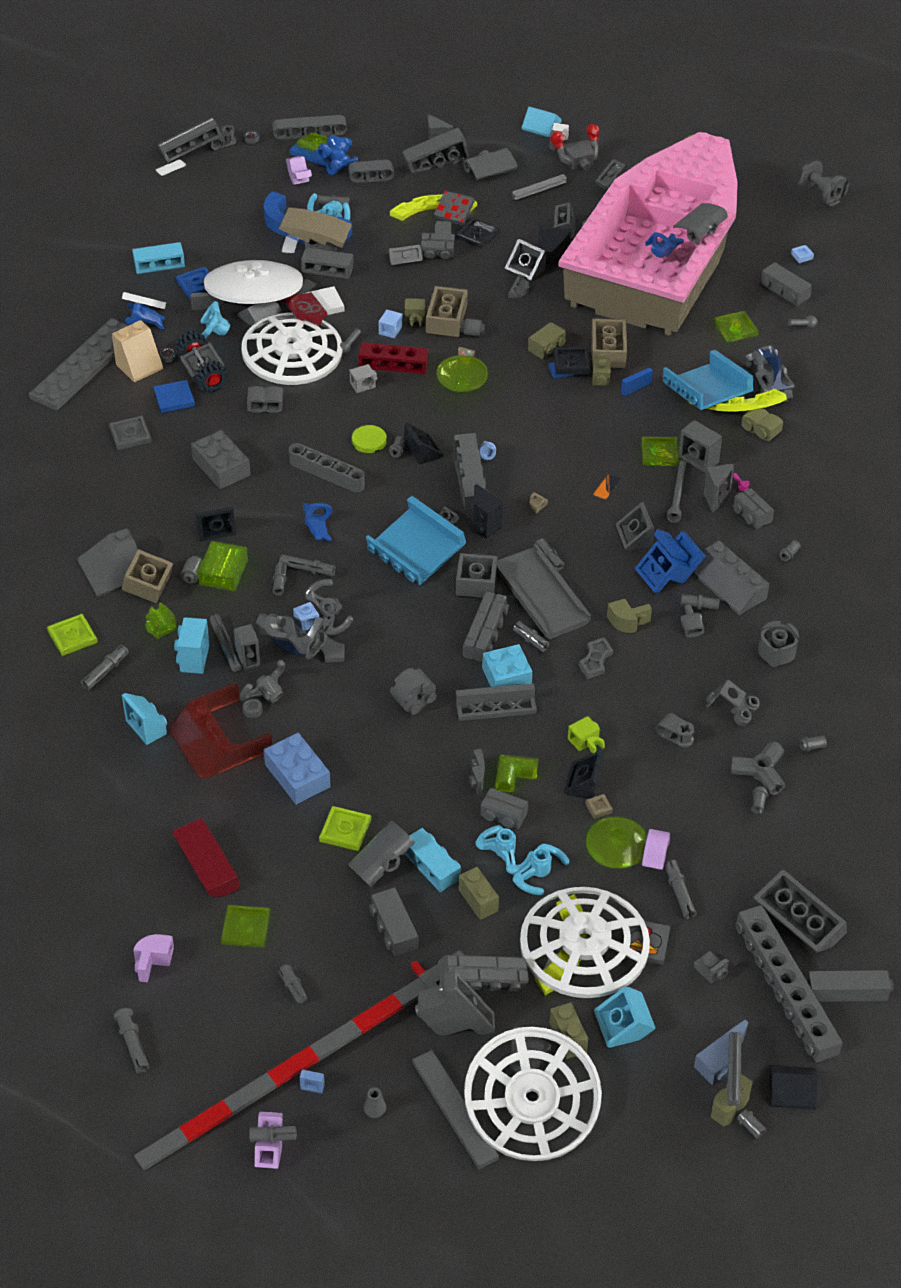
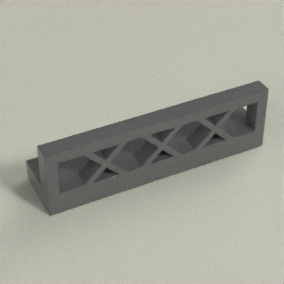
[456,683,537,721]

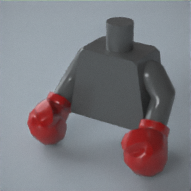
[550,124,599,171]

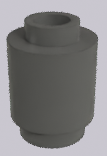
[460,318,485,337]
[180,556,204,584]

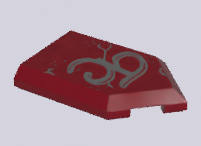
[284,293,328,326]

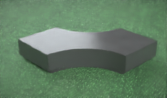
[307,630,345,663]
[579,637,613,679]

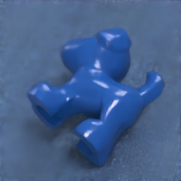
[315,135,357,175]

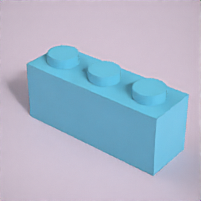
[132,242,185,274]
[405,828,461,893]

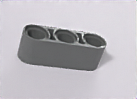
[348,160,394,183]

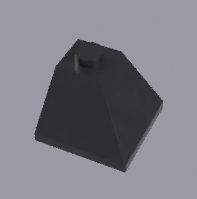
[536,226,571,265]
[194,506,236,542]

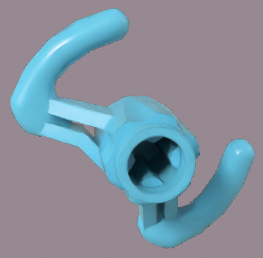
[307,193,350,220]
[200,301,230,338]
[476,825,533,875]
[513,843,569,895]

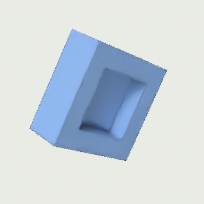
[791,245,814,263]

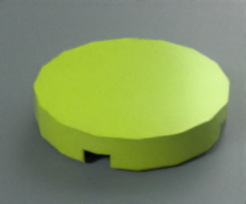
[352,425,387,453]

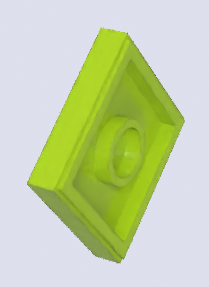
[47,614,98,656]
[319,806,371,851]

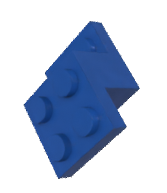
[635,531,706,594]

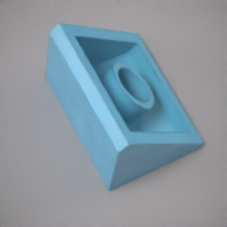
[522,107,561,137]

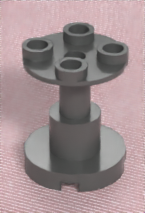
[798,161,849,206]

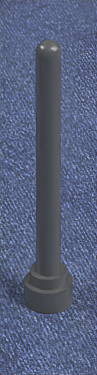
[667,460,686,523]

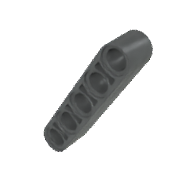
[272,115,347,139]
[289,443,365,492]

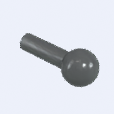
[788,315,817,327]
[340,328,361,354]

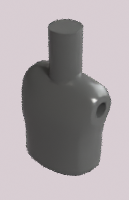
[680,604,705,637]

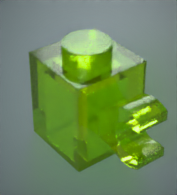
[145,602,177,639]

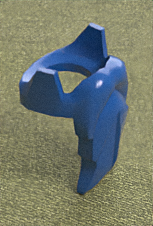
[645,232,684,258]
[125,302,165,330]
[303,503,333,541]

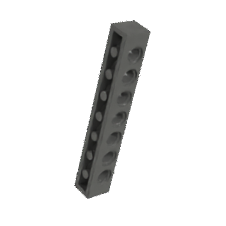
[736,905,843,1063]

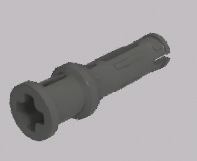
[113,1008,150,1073]

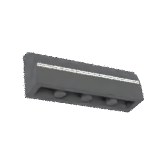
[157,117,222,163]

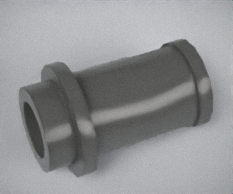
[389,436,406,458]
[779,540,801,561]
[800,735,827,752]
[751,786,768,814]
[737,1109,767,1139]

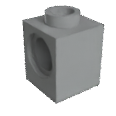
[349,364,377,393]

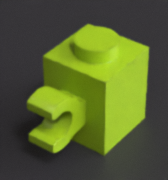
[568,716,605,753]

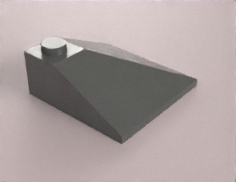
[77,528,138,597]

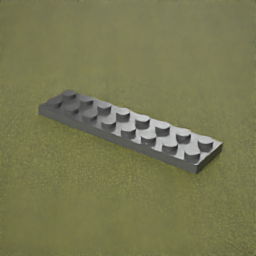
[29,318,129,411]

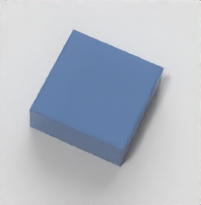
[300,1070,325,1093]

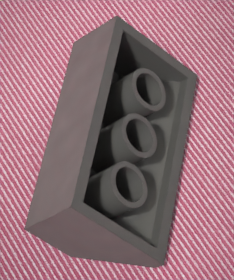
[692,541,769,615]
[753,869,847,953]

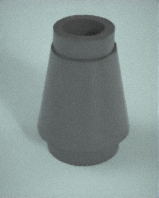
[364,1088,386,1118]

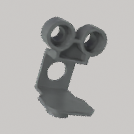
[705,680,759,726]

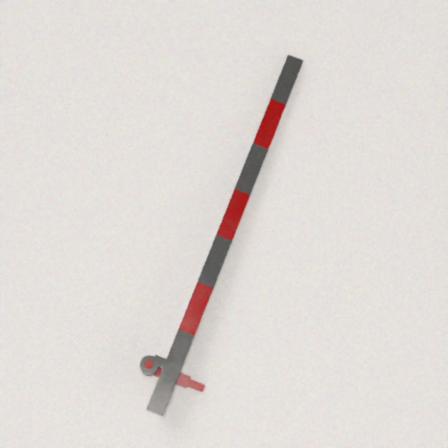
[134,950,464,1171]

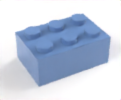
[264,733,331,804]

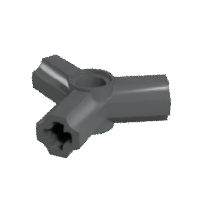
[731,741,785,795]

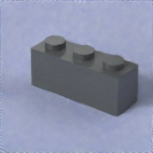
[301,247,354,279]
[760,262,812,306]
[369,888,419,957]

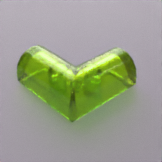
[494,754,539,793]

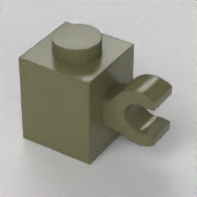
[405,298,428,326]
[592,354,611,386]

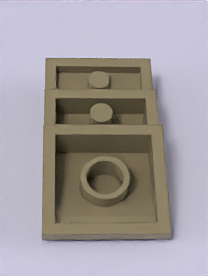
[279,208,352,248]

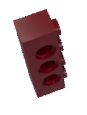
[358,342,429,375]

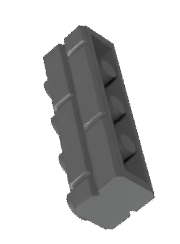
[463,591,509,662]
[438,955,528,991]

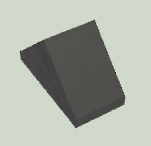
[428,115,453,139]

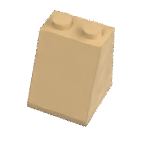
[112,320,163,383]

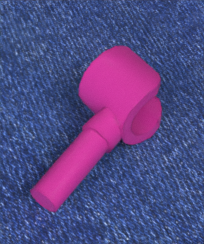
[733,473,749,491]

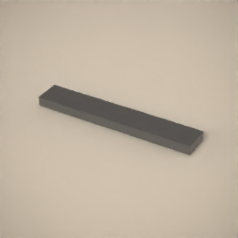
[412,1050,499,1170]

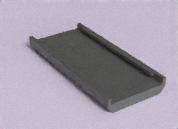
[497,543,591,639]

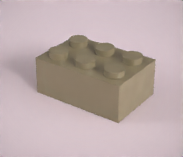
[426,286,468,337]
[591,319,627,368]

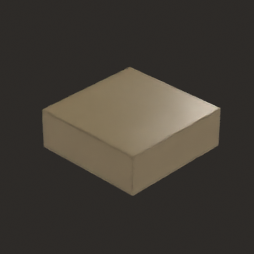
[585,794,613,819]

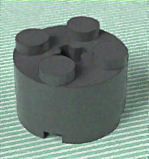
[758,621,799,667]
[390,667,436,715]

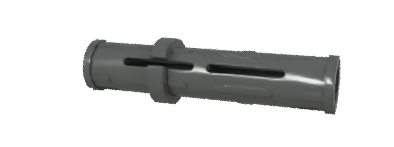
[279,554,336,576]
[80,645,129,691]
[664,860,697,919]

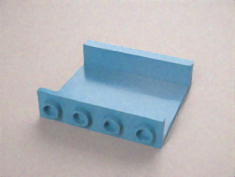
[662,350,753,410]
[366,496,466,585]

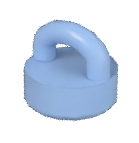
[479,441,496,460]

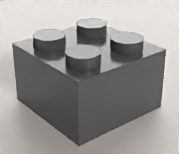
[678,420,722,473]
[456,553,497,598]

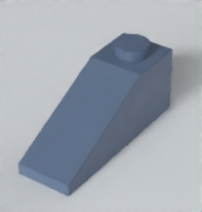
[694,1020,748,1085]

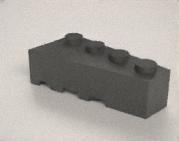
[402,128,470,173]
[454,433,489,510]

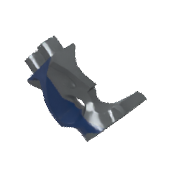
[745,346,795,402]
[256,613,333,659]

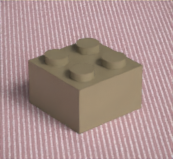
[122,549,173,604]

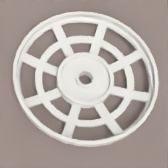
[242,313,342,385]
[520,887,650,998]
[464,1027,602,1161]

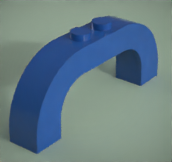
[264,191,352,244]

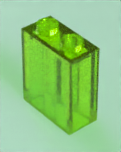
[198,541,248,591]

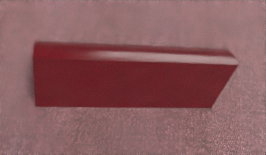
[172,818,240,897]

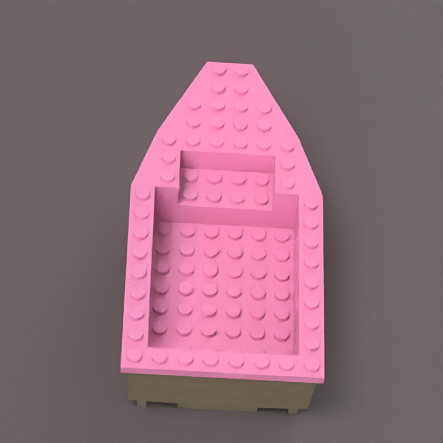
[559,132,737,336]

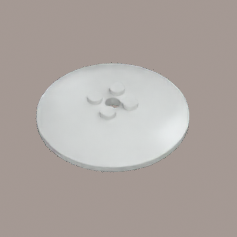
[204,260,303,304]

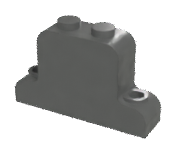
[415,970,495,1035]

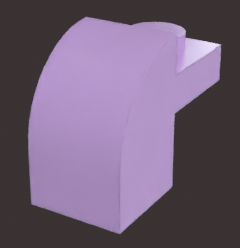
[286,156,312,185]
[642,829,671,870]
[133,934,174,982]
[255,1112,283,1169]

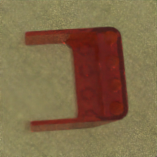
[170,683,272,778]

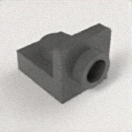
[693,951,729,984]

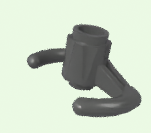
[305,579,353,636]
[239,660,285,703]

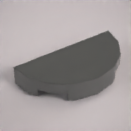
[508,274,530,298]

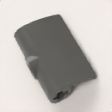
[463,148,518,180]
[673,203,728,243]
[348,820,415,887]

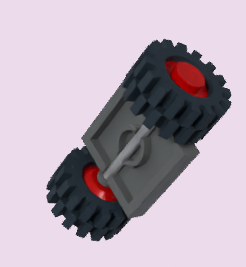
[175,329,229,393]

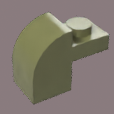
[607,599,652,633]

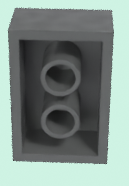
[191,430,251,489]

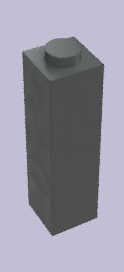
[807,970,893,1002]

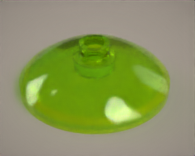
[437,355,488,392]
[586,816,647,868]

